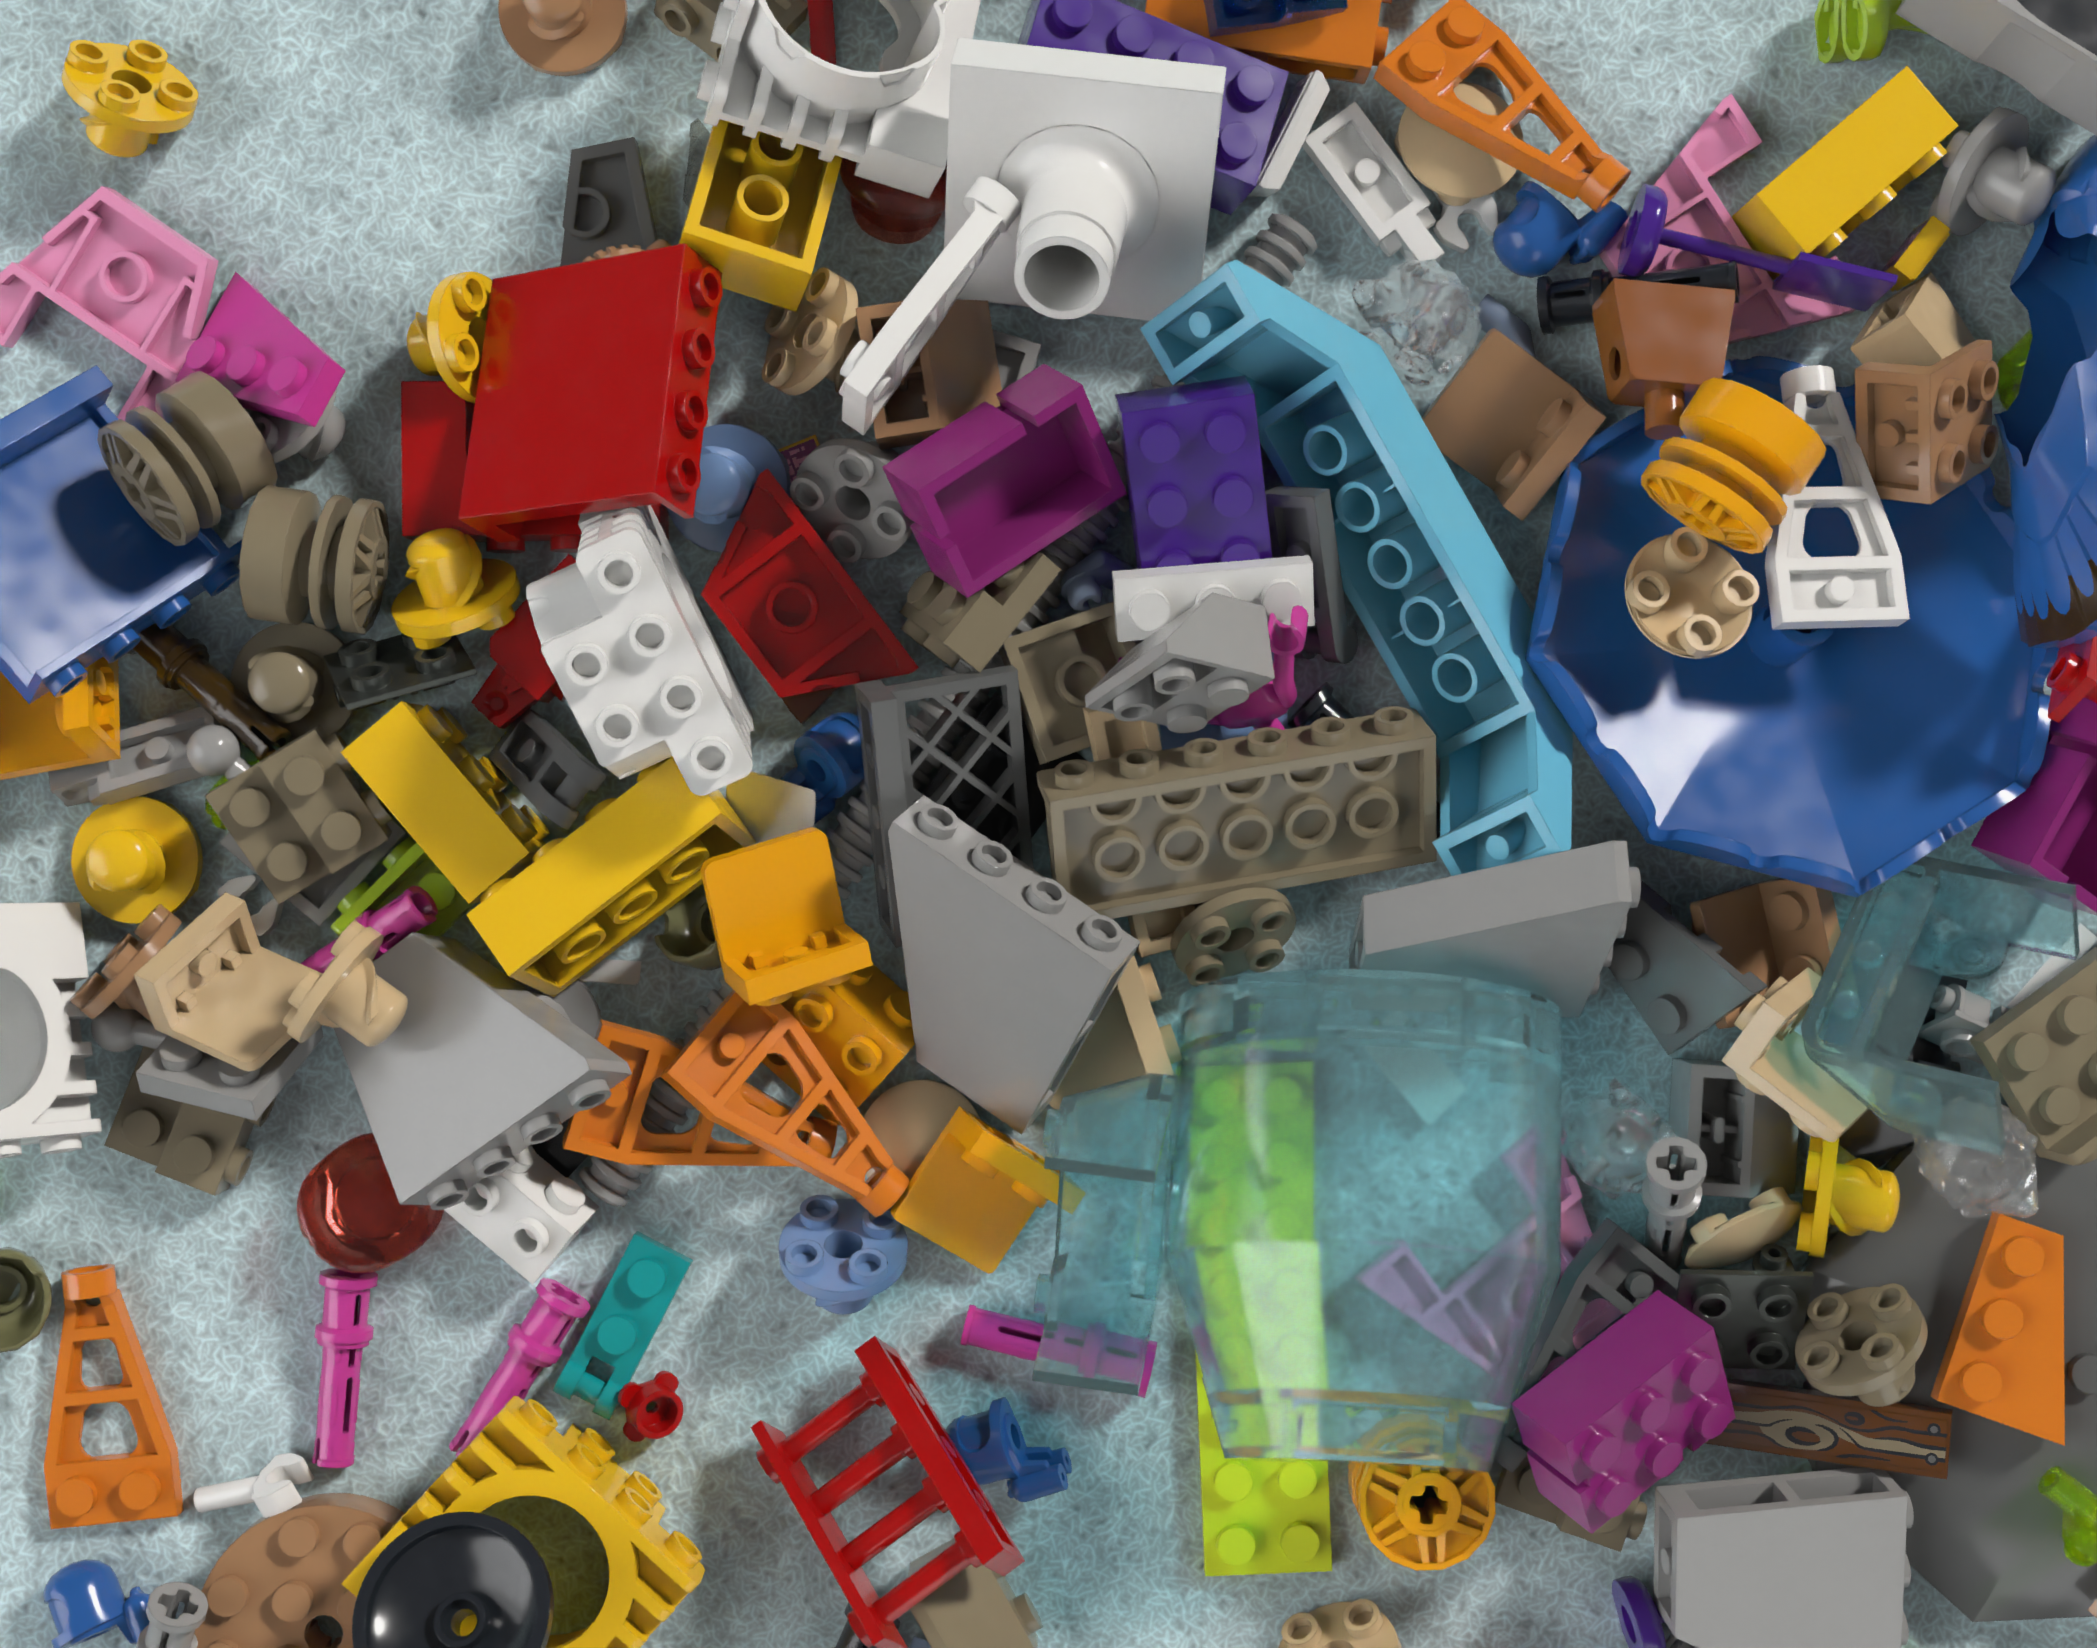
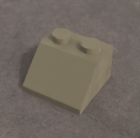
[907,1538,1043,1648]

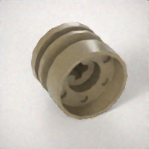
[97,371,278,546]
[239,485,390,635]

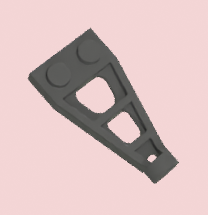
[1472,1217,1679,1473]

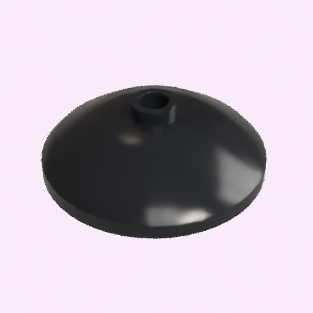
[352,1512,554,1648]

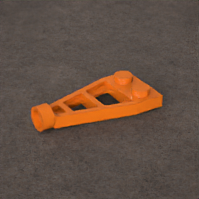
[1373,0,1631,213]
[660,990,910,1217]
[562,1019,837,1167]
[44,1264,184,1529]

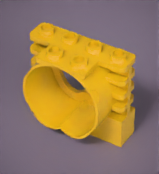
[341,1396,705,1648]

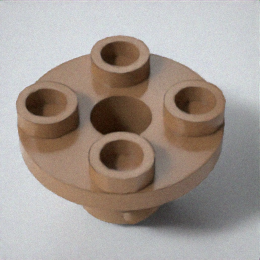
[498,0,628,76]
[70,904,182,1023]

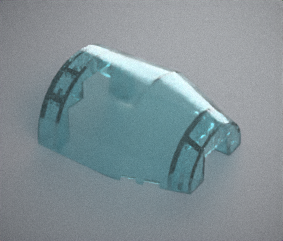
[1167,969,1562,1474]

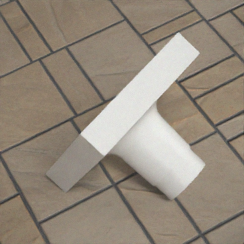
[944,38,1226,321]

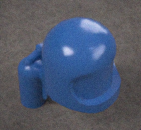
[1492,181,1628,278]
[780,712,865,824]
[946,1397,1072,1502]
[43,1559,150,1648]

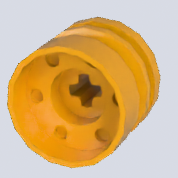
[1641,377,1826,554]
[1348,1411,1496,1571]

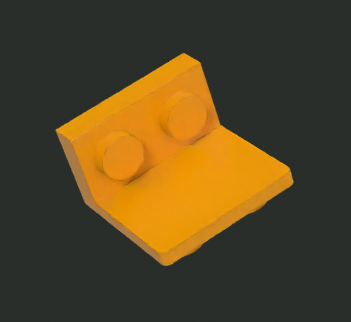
[0,657,121,780]
[890,1106,1084,1274]

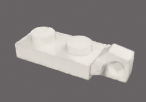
[1302,102,1444,277]

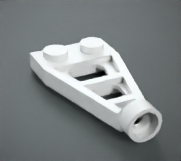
[839,176,1022,436]
[1765,365,1910,630]

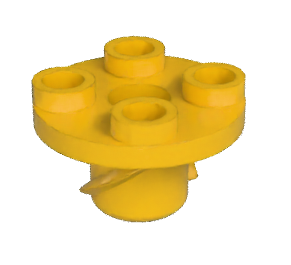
[61,39,199,158]
[407,272,492,403]
[391,528,521,650]
[71,796,203,924]
[1796,1136,1900,1258]

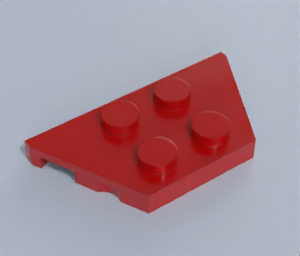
[701,468,919,698]

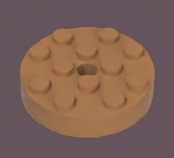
[194,1493,405,1648]

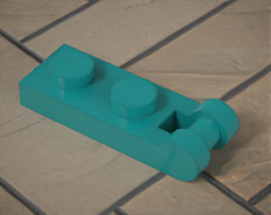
[553,1231,693,1420]

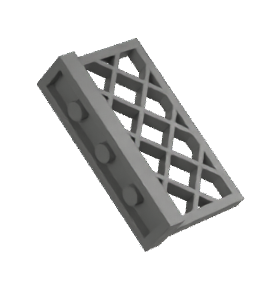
[855,665,1034,948]

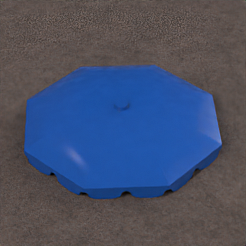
[1525,356,2059,898]

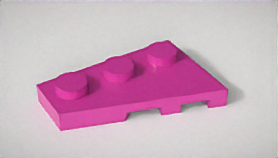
[175,272,346,427]

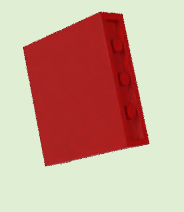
[458,243,723,543]

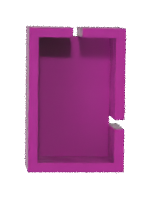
[882,364,1127,598]
[1971,698,2097,916]
[1511,1290,1736,1534]

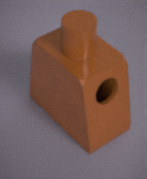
[1592,278,1735,440]

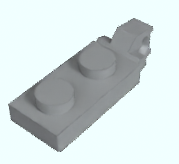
[48,707,224,807]

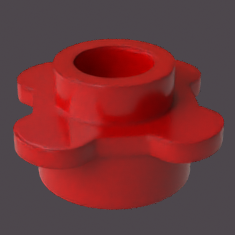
[618,1371,683,1442]

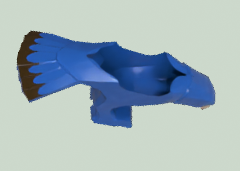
[1994,135,2097,648]

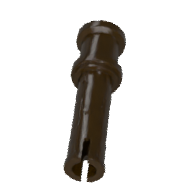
[127,623,292,761]

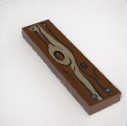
[1704,1378,1953,1480]

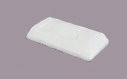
[1248,70,1330,197]

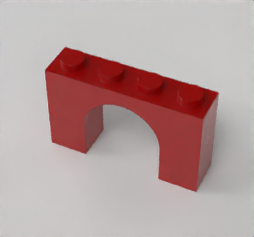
[401,381,669,553]

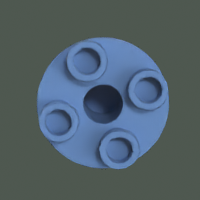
[667,424,791,553]
[779,1195,908,1315]

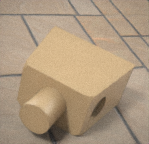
[1850,272,1975,366]

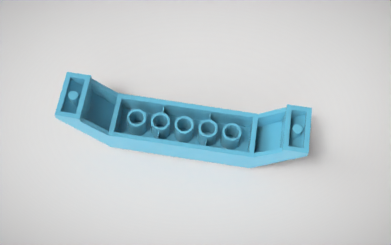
[1140,259,1573,876]

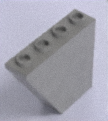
[888,795,1140,1134]
[1349,840,1641,1017]
[334,932,632,1210]
[1653,1467,1914,1648]

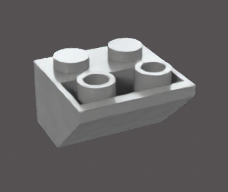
[1085,592,1275,733]
[1668,1058,1799,1198]

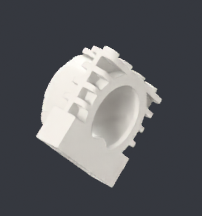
[696,0,981,199]
[526,505,754,796]
[0,902,102,1159]

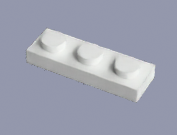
[1112,555,1315,642]

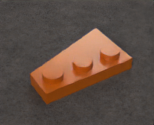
[1930,1211,2065,1446]

